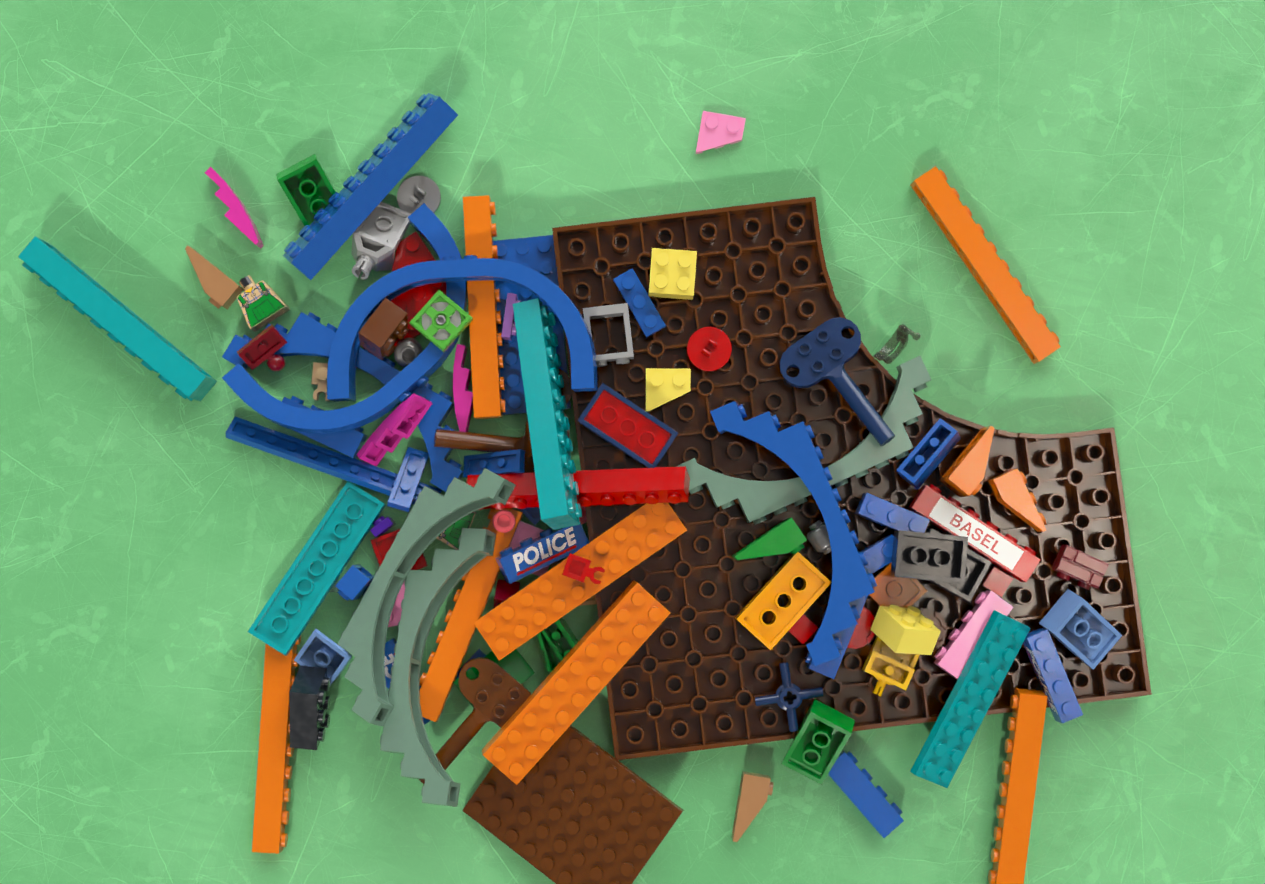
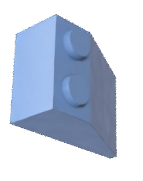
[1039,589,1122,670]

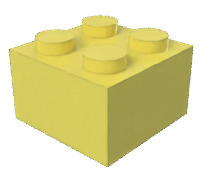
[649,248,697,300]
[870,605,941,655]

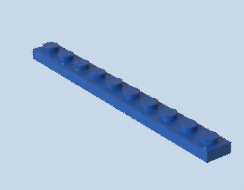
[226,416,442,504]

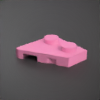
[696,111,746,154]

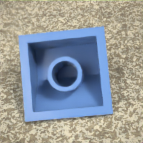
[294,629,352,686]

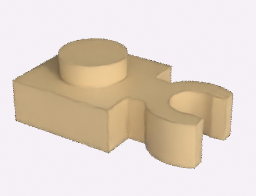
[311,362,330,401]

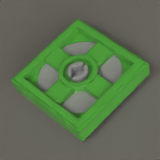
[409,290,473,352]

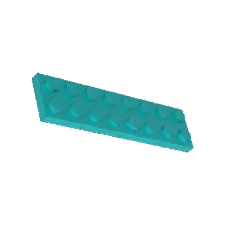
[248,481,386,656]
[910,610,1031,788]

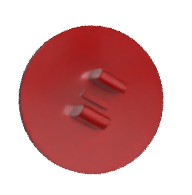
[687,327,732,371]

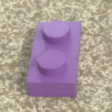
[501,293,521,341]

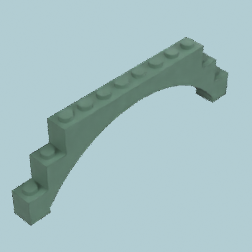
[676,356,931,525]
[337,468,516,726]
[380,528,496,807]

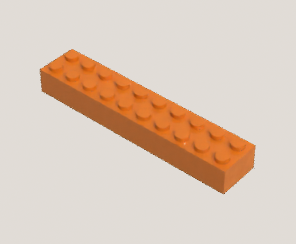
[474,503,687,660]
[482,580,670,785]

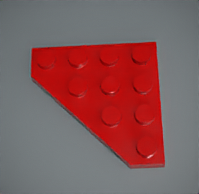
[391,231,446,352]

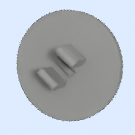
[397,176,441,214]

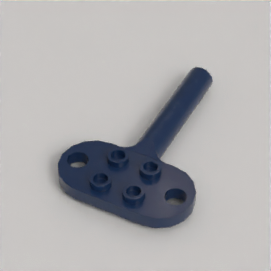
[780,318,895,446]

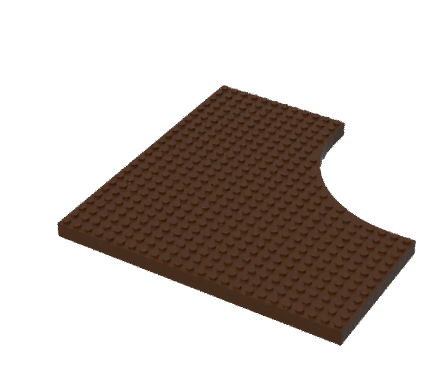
[552,197,1152,760]

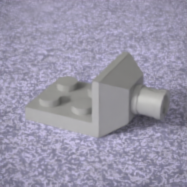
[352,202,411,280]

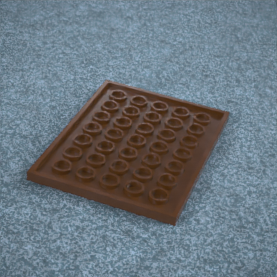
[462,725,684,884]

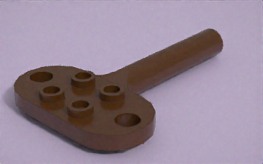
[434,414,570,473]
[419,657,532,784]

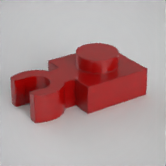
[562,553,605,584]

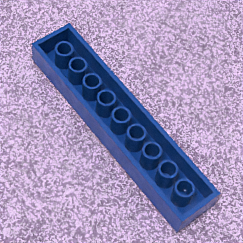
[283,93,458,280]

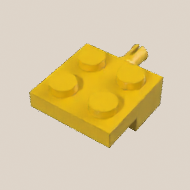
[862,636,920,696]

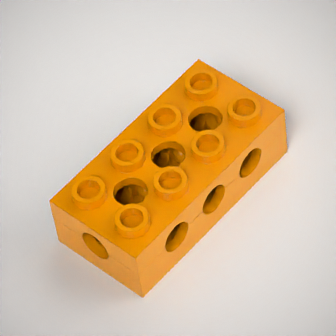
[735,552,832,650]

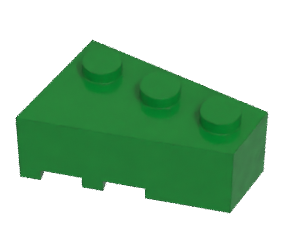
[537,617,579,674]

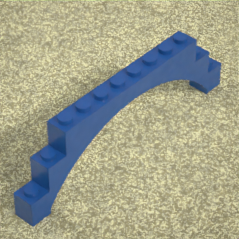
[222,312,464,492]
[710,401,877,666]

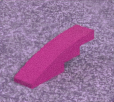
[205,167,264,249]
[453,344,473,432]
[356,393,433,467]

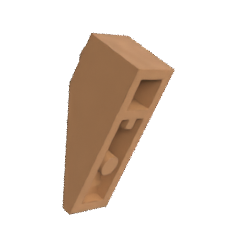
[185,245,243,310]
[731,771,773,842]

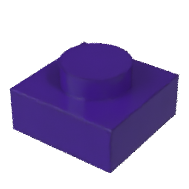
[370,516,396,537]

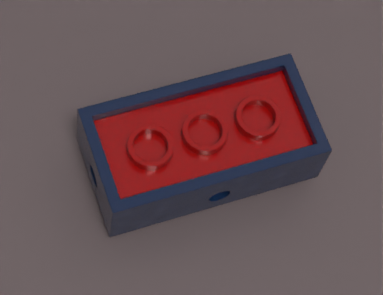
[578,383,678,468]

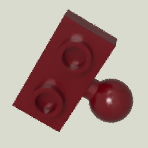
[237,324,287,372]

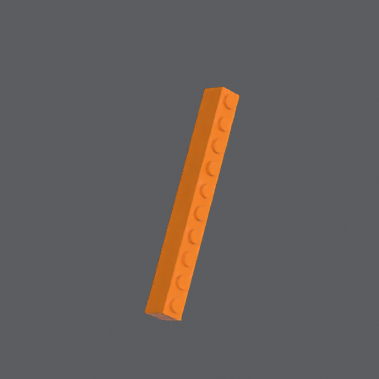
[910,166,1061,364]
[463,195,506,419]
[419,508,523,722]
[252,635,301,854]
[988,688,1048,884]

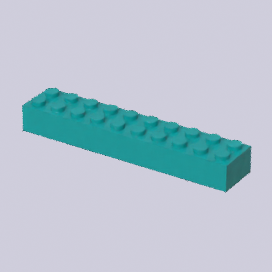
[18,236,217,402]
[513,298,582,530]

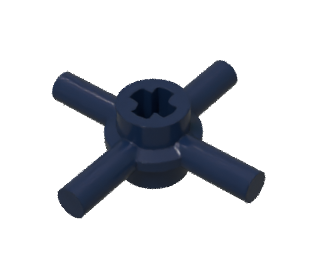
[755,662,823,732]

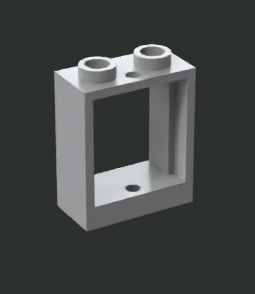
[583,303,634,367]

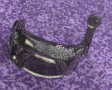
[874,324,920,364]

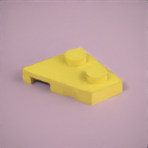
[646,368,691,412]

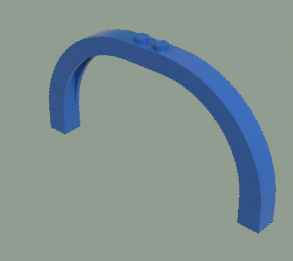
[222,203,468,434]
[327,255,597,402]

